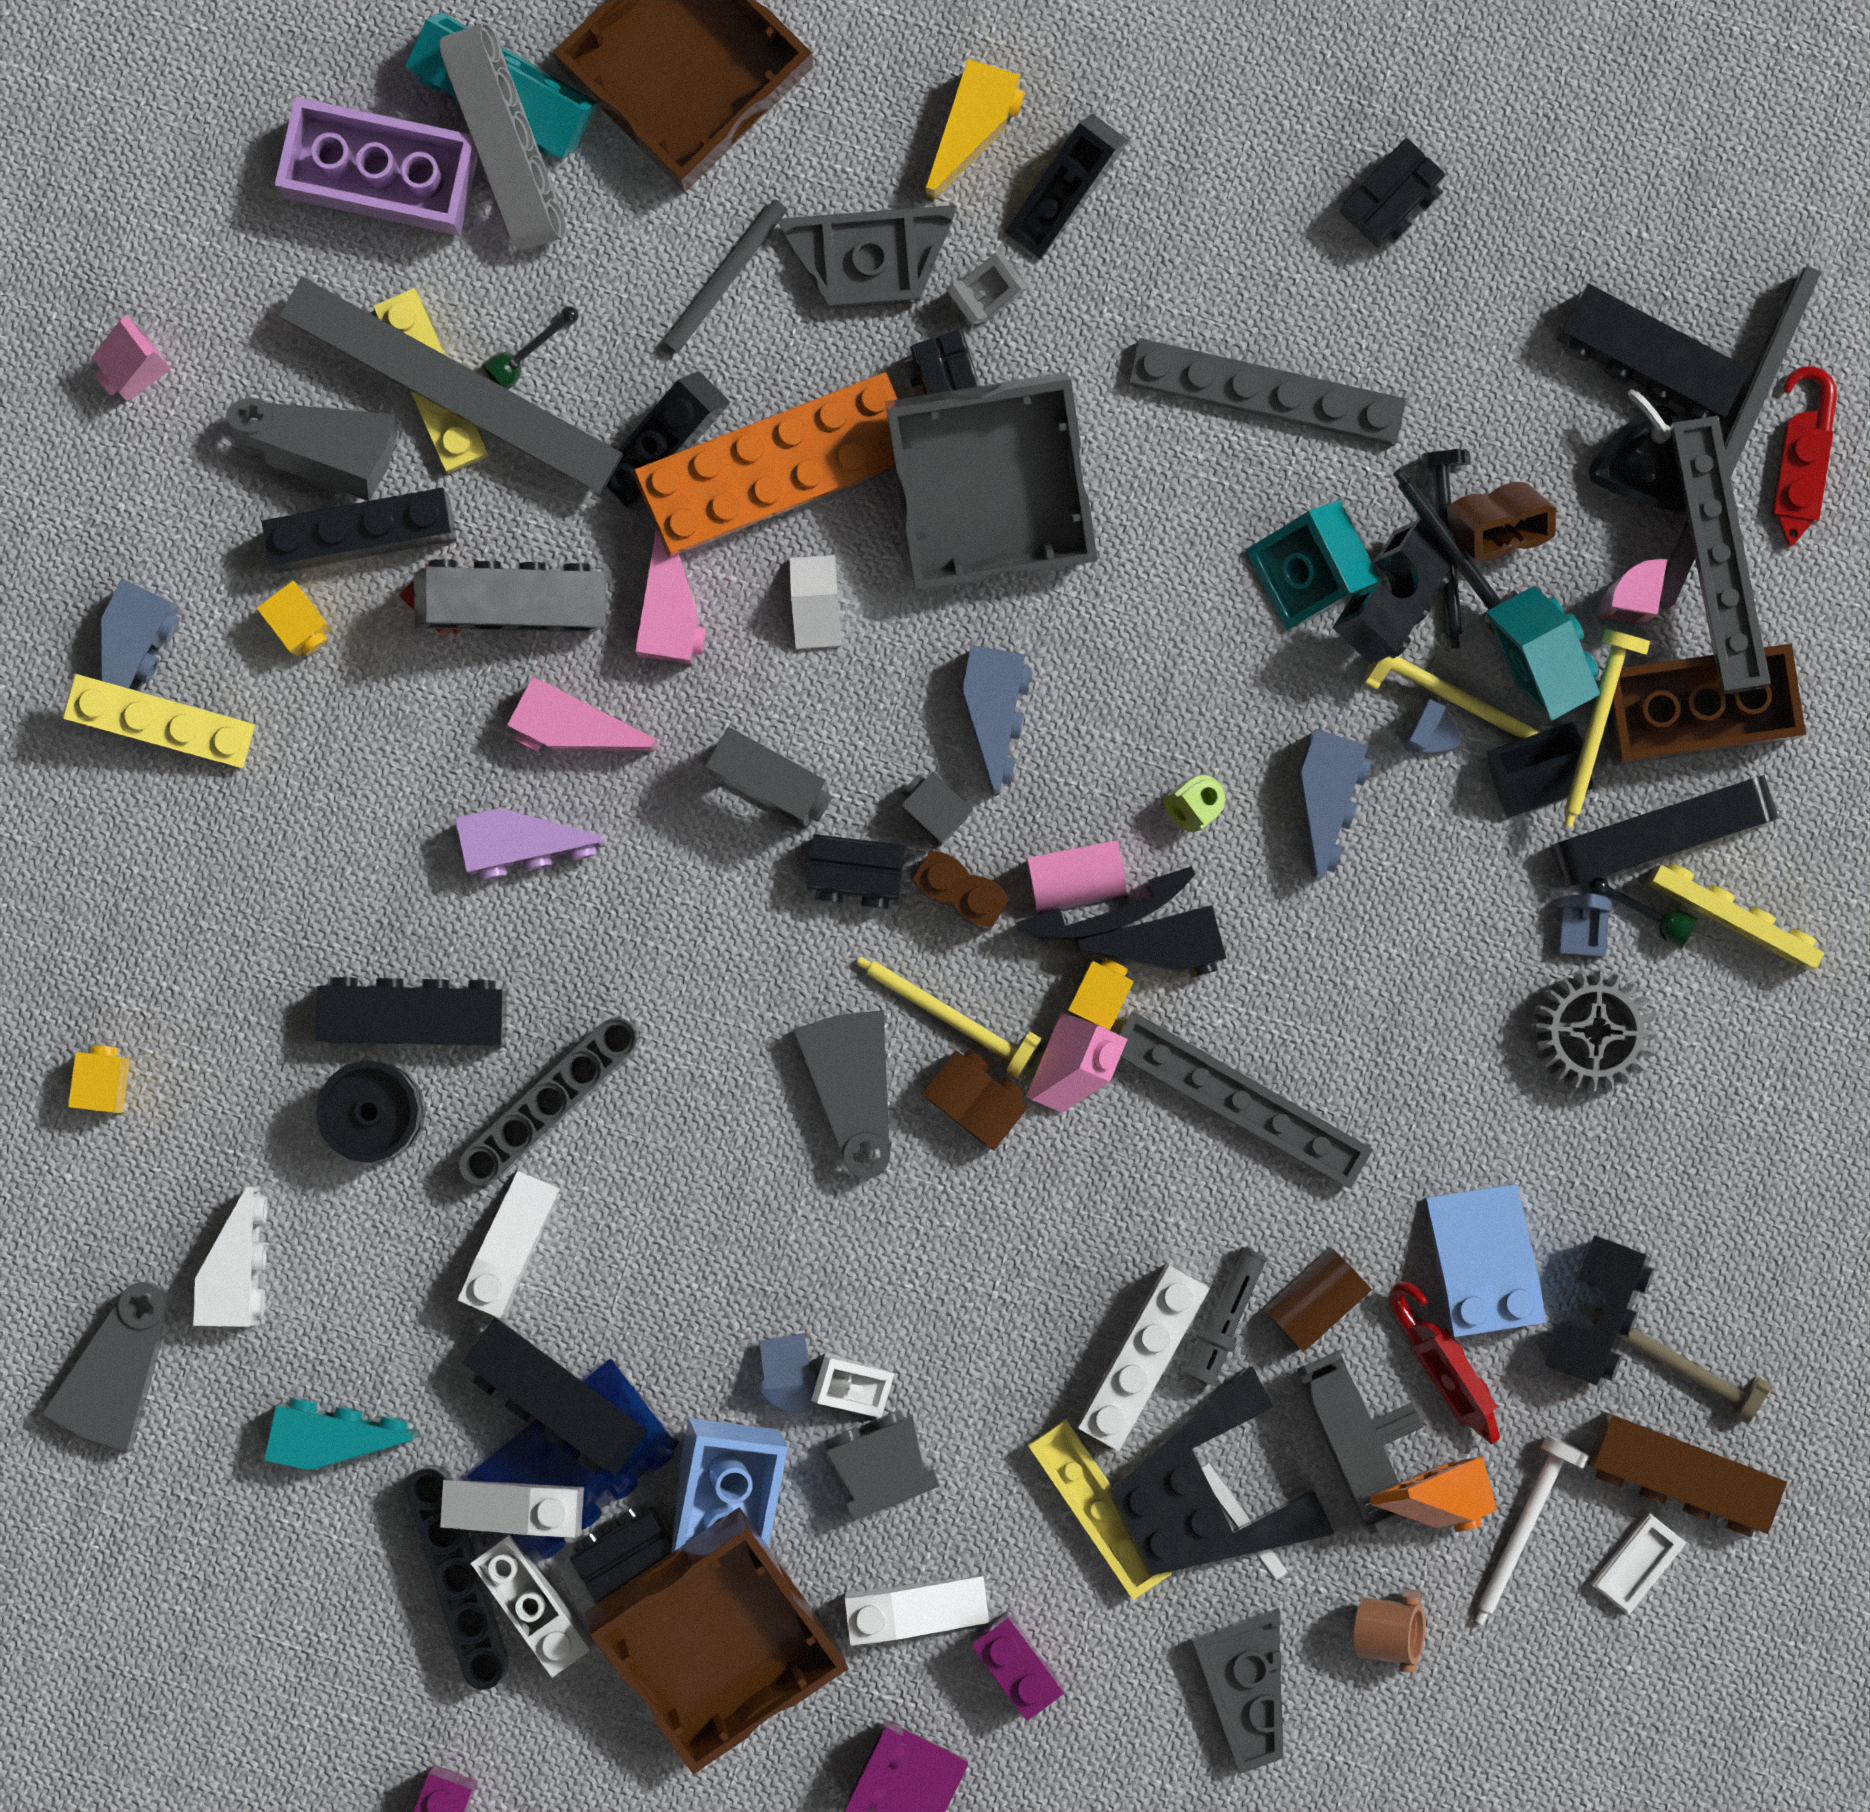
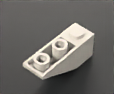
[193,1186,268,1327]
[471,1535,595,1678]

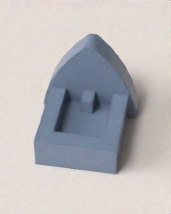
[1404,699,1461,753]
[1556,894,1613,957]
[759,1333,817,1413]

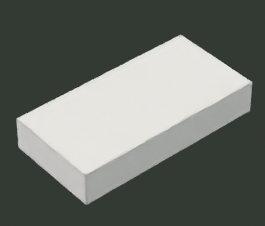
[1590,1512,1686,1615]

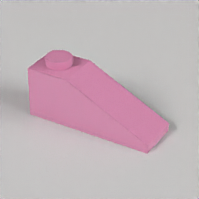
[635,529,706,666]
[507,676,659,752]

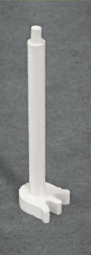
[1475,1435,1590,1625]

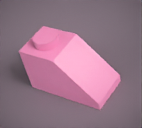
[92,315,171,401]
[1026,1012,1128,1113]

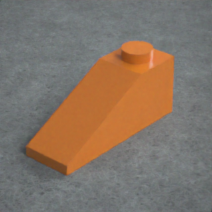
[1369,1456,1497,1532]

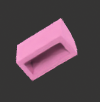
[1597,559,1667,626]
[1026,840,1127,915]

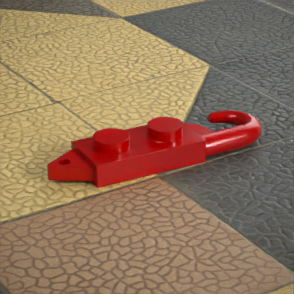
[1771,366,1837,548]
[1388,1281,1500,1445]

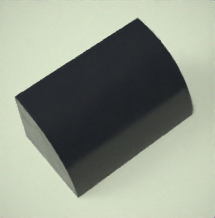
[1486,721,1594,818]

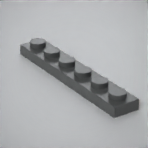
[1129,338,1406,446]
[1670,416,1771,695]
[1119,1011,1373,1189]

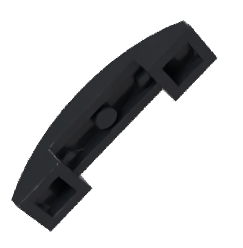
[1015,866,1195,940]

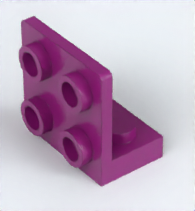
[844,1719,968,1812]

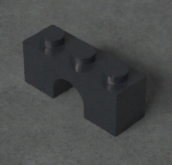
[1332,518,1453,664]
[1545,1235,1655,1388]

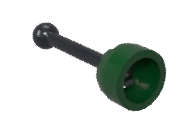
[481,306,579,390]
[1590,877,1699,950]

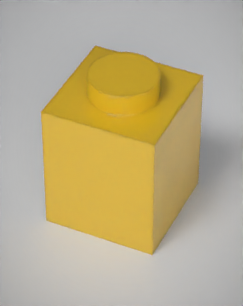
[257,580,333,657]
[1067,957,1134,1031]
[68,1044,131,1113]

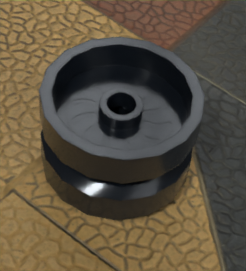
[316,1060,426,1163]

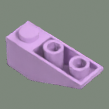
[455,808,606,881]

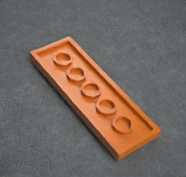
[633,372,898,558]

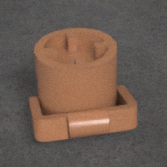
[1354,1589,1425,1672]

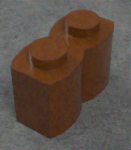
[1447,482,1556,561]
[913,851,1009,930]
[921,1049,1028,1151]

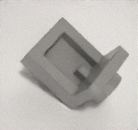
[946,252,1028,325]

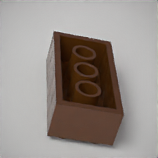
[1600,643,1806,766]

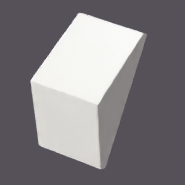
[789,555,841,650]
[811,1353,894,1418]

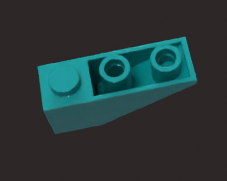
[264,1397,418,1470]

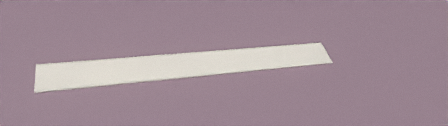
[1202,1463,1288,1580]

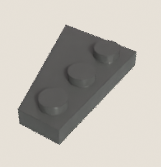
[1191,1608,1283,1774]

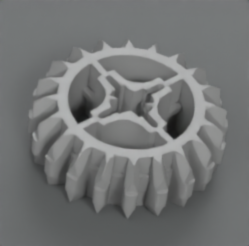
[1531,969,1657,1094]

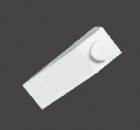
[458,1171,560,1318]
[440,1480,584,1538]
[845,1575,989,1646]

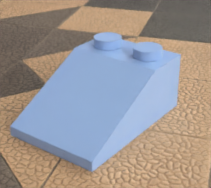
[1425,1184,1546,1337]
[671,1418,788,1553]

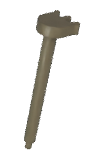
[1580,1303,1771,1424]

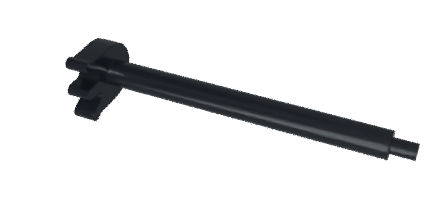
[1421,448,1471,649]
[1393,469,1520,633]

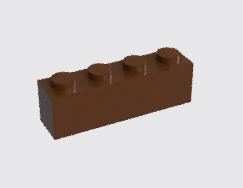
[1587,1412,1787,1538]

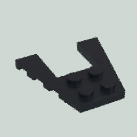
[1108,1366,1335,1575]

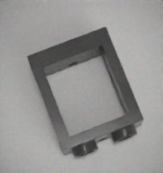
[705,726,831,828]

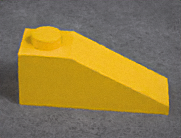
[926,59,1025,201]

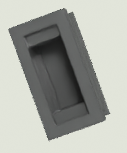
[826,1410,940,1521]

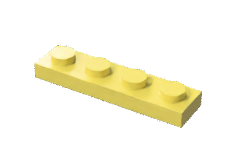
[373,288,489,474]
[61,673,255,768]
[1645,863,1825,971]
[1028,1419,1171,1601]

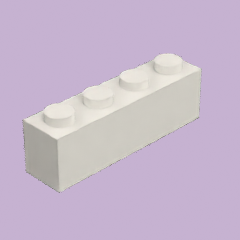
[1076,1264,1210,1451]

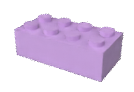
[275,97,479,236]

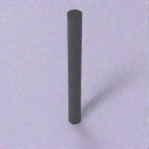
[663,199,788,354]

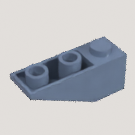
[101,578,180,691]
[962,645,1032,794]
[1297,729,1372,880]

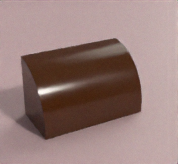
[1263,1247,1372,1352]

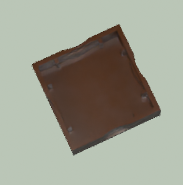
[553,0,814,193]
[584,1507,849,1775]

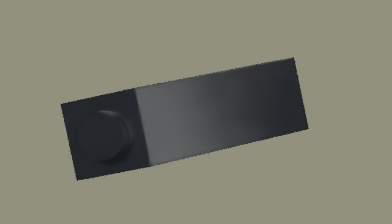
[1005,114,1129,259]
[1076,905,1226,978]

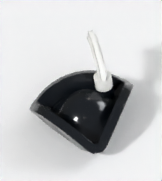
[1588,389,1686,512]

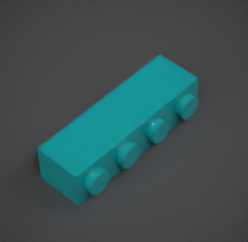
[405,12,599,158]

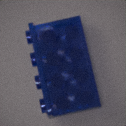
[467,1358,679,1560]

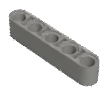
[440,23,566,251]

